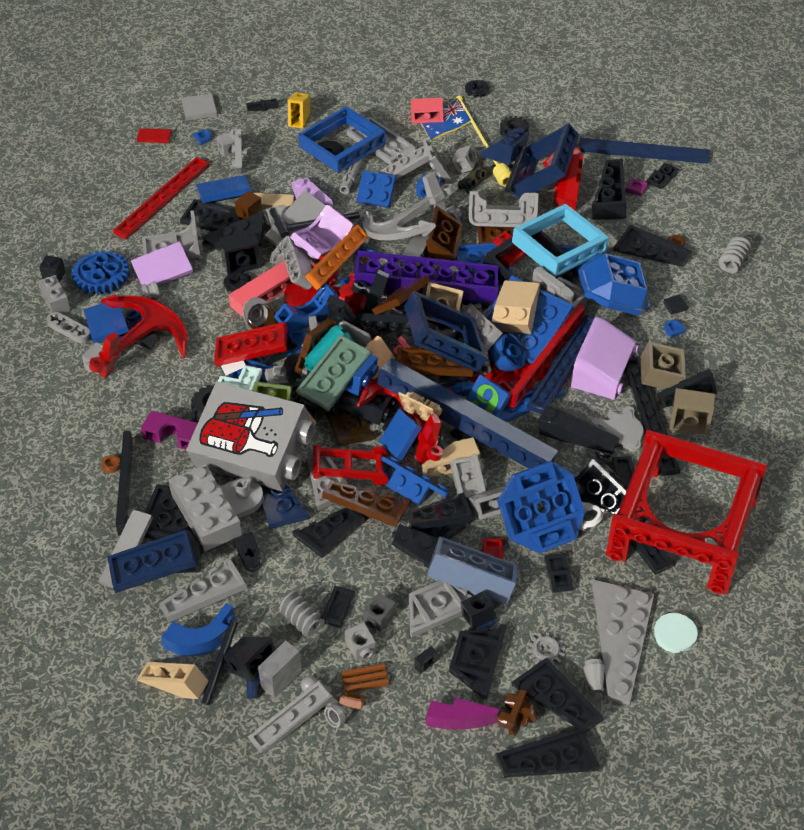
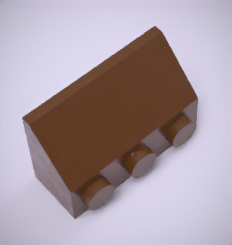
[426,205,463,265]

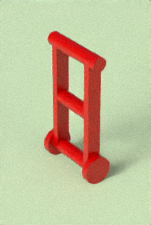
[313,445,388,486]

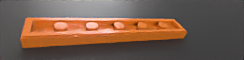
[305,224,368,290]

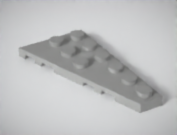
[591,579,654,705]

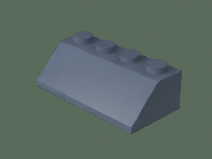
[427,536,518,605]

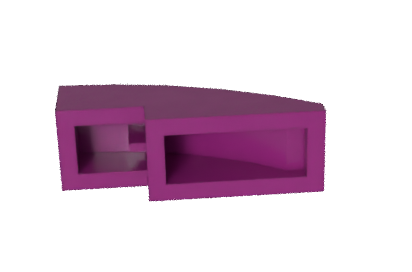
[426,698,499,730]

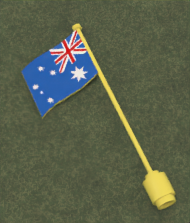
[421,96,511,187]

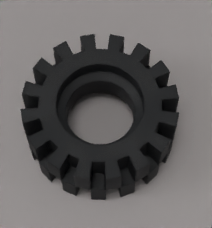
[500,116,529,135]

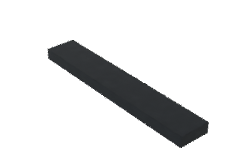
[116,431,133,536]

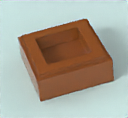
[339,692,366,709]

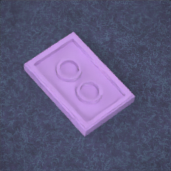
[131,242,193,286]

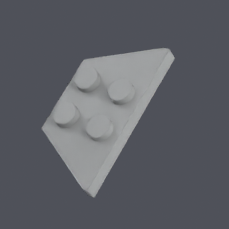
[409,581,472,638]

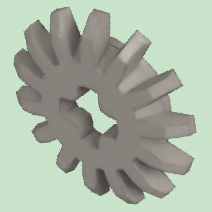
[526,632,565,665]

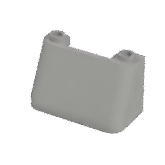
[469,191,538,227]

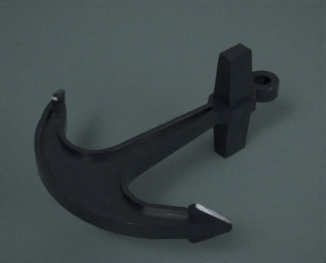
[352,270,460,349]

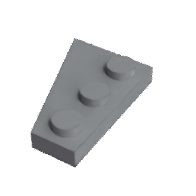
[307,455,349,511]

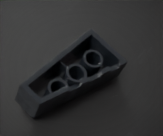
[592,159,626,220]

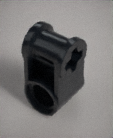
[232,532,262,572]

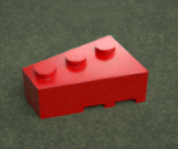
[553,154,583,211]

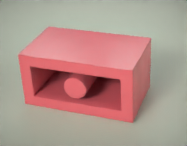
[411,98,443,124]

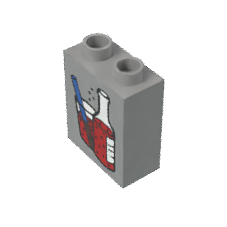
[186,381,315,492]

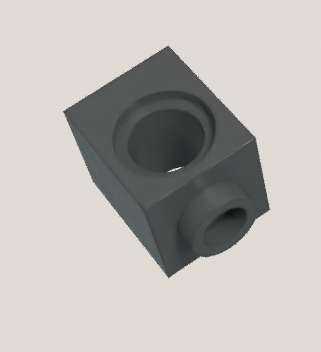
[364,592,396,631]

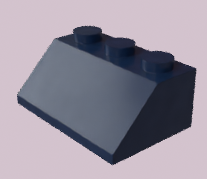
[479,128,529,165]

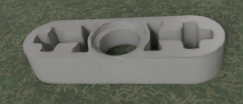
[47,312,91,343]

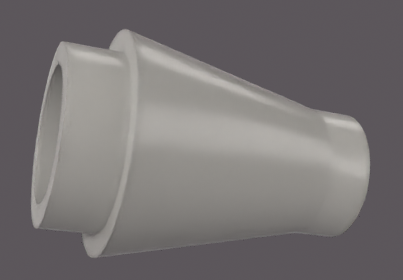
[583,659,605,693]

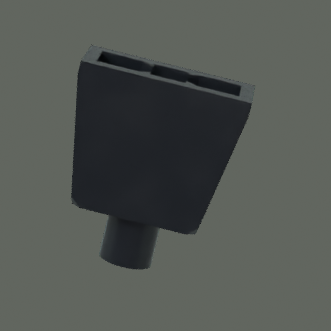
[224,637,276,682]

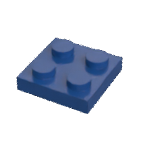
[356,171,396,208]

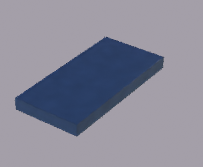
[107,530,197,593]

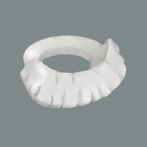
[579,502,603,531]

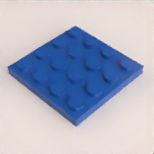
[485,276,574,364]

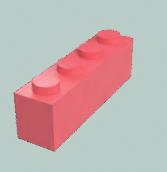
[229,261,293,316]

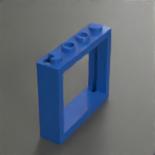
[298,106,386,173]

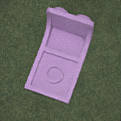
[290,205,354,260]

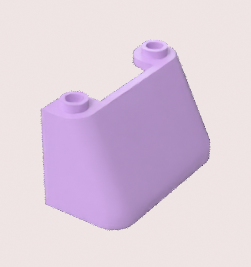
[571,316,639,399]

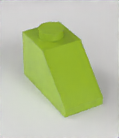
[253,382,292,401]

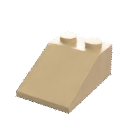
[492,280,540,334]

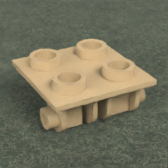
[398,392,443,422]

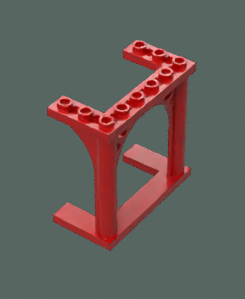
[605,430,767,595]

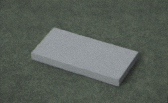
[264,190,326,247]

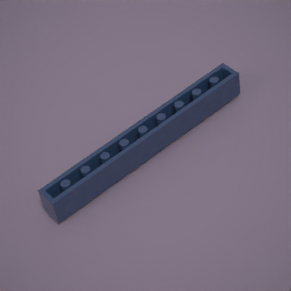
[376,359,558,469]

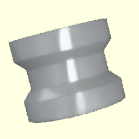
[141,281,160,299]

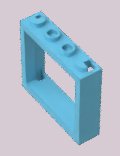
[512,204,609,277]

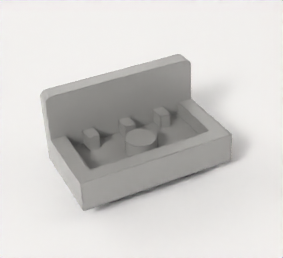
[450,454,487,499]

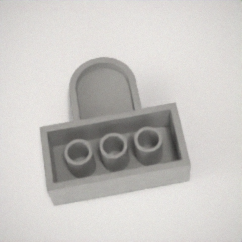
[169,464,263,552]

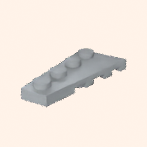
[461,303,502,352]
[159,557,247,623]

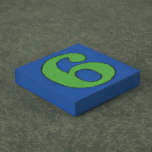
[466,375,511,418]

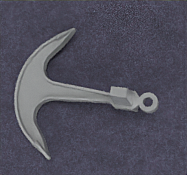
[363,172,454,240]

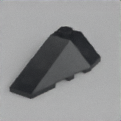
[538,406,619,454]
[575,458,648,523]

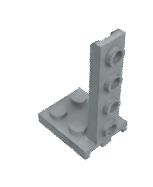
[377,137,453,184]

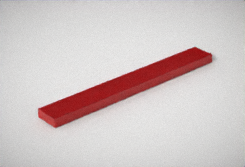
[113,157,210,240]
[508,304,585,408]

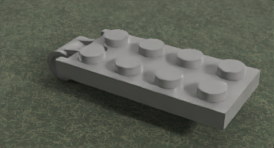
[347,117,416,165]

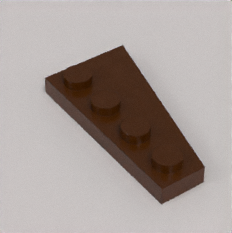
[322,481,411,527]

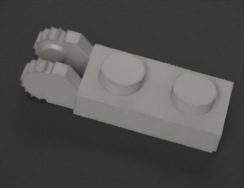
[532,267,574,304]

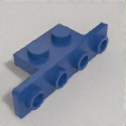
[381,456,452,505]

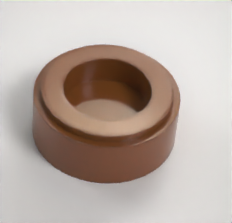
[101,455,121,473]

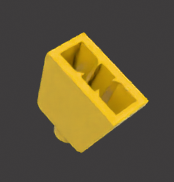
[288,92,310,128]

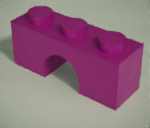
[141,411,198,450]

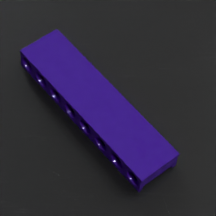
[354,250,499,303]

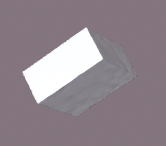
[258,641,302,698]

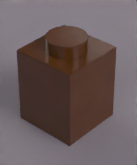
[235,191,262,218]

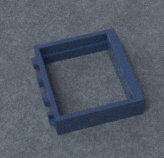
[511,123,579,199]
[404,291,488,372]

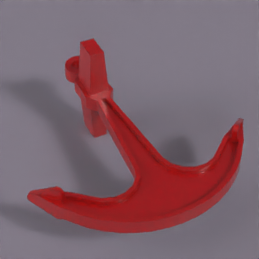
[89,294,187,378]
[357,378,454,465]

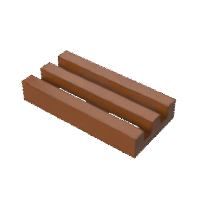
[341,663,389,693]

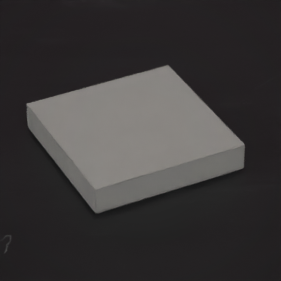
[181,93,217,120]

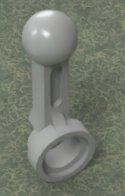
[301,676,347,728]

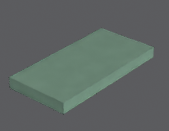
[296,334,372,411]

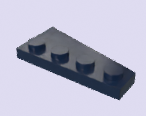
[260,484,309,529]

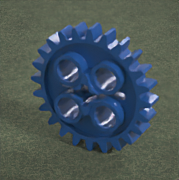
[72,250,130,295]

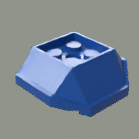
[578,253,650,316]
[497,461,585,553]

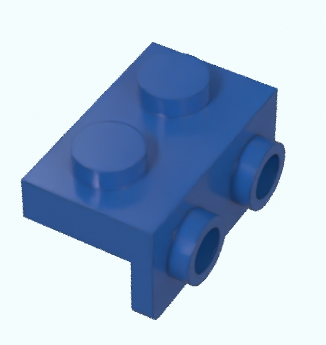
[345,354,379,396]

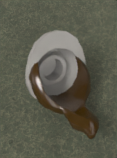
[242,297,277,329]

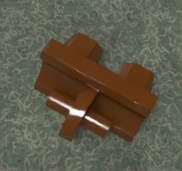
[497,689,538,736]

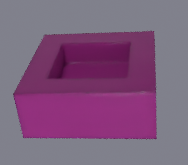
[626,178,648,196]

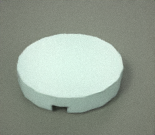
[653,613,698,653]

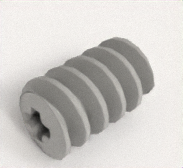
[719,237,751,274]
[279,590,325,637]

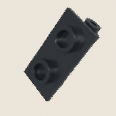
[457,163,487,193]

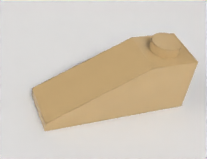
[422,438,480,478]
[137,662,208,699]

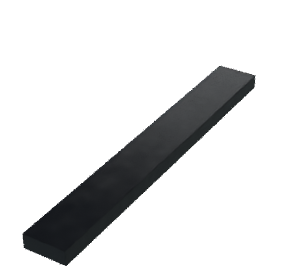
[624,357,680,476]

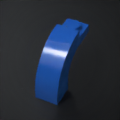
[274,283,338,331]
[161,603,235,656]

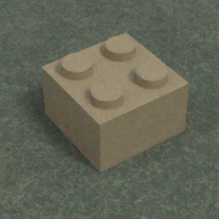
[641,342,686,389]
[669,388,715,435]

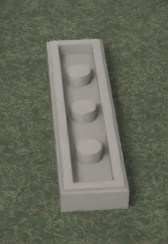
[98,510,153,588]
[248,680,334,755]

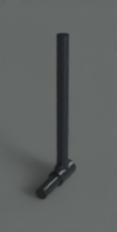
[269,208,360,238]

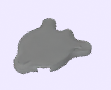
[591,406,643,452]

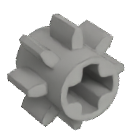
[444,206,462,222]

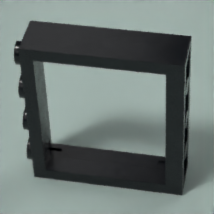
[482,231,577,291]

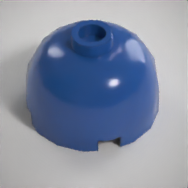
[490,334,525,372]

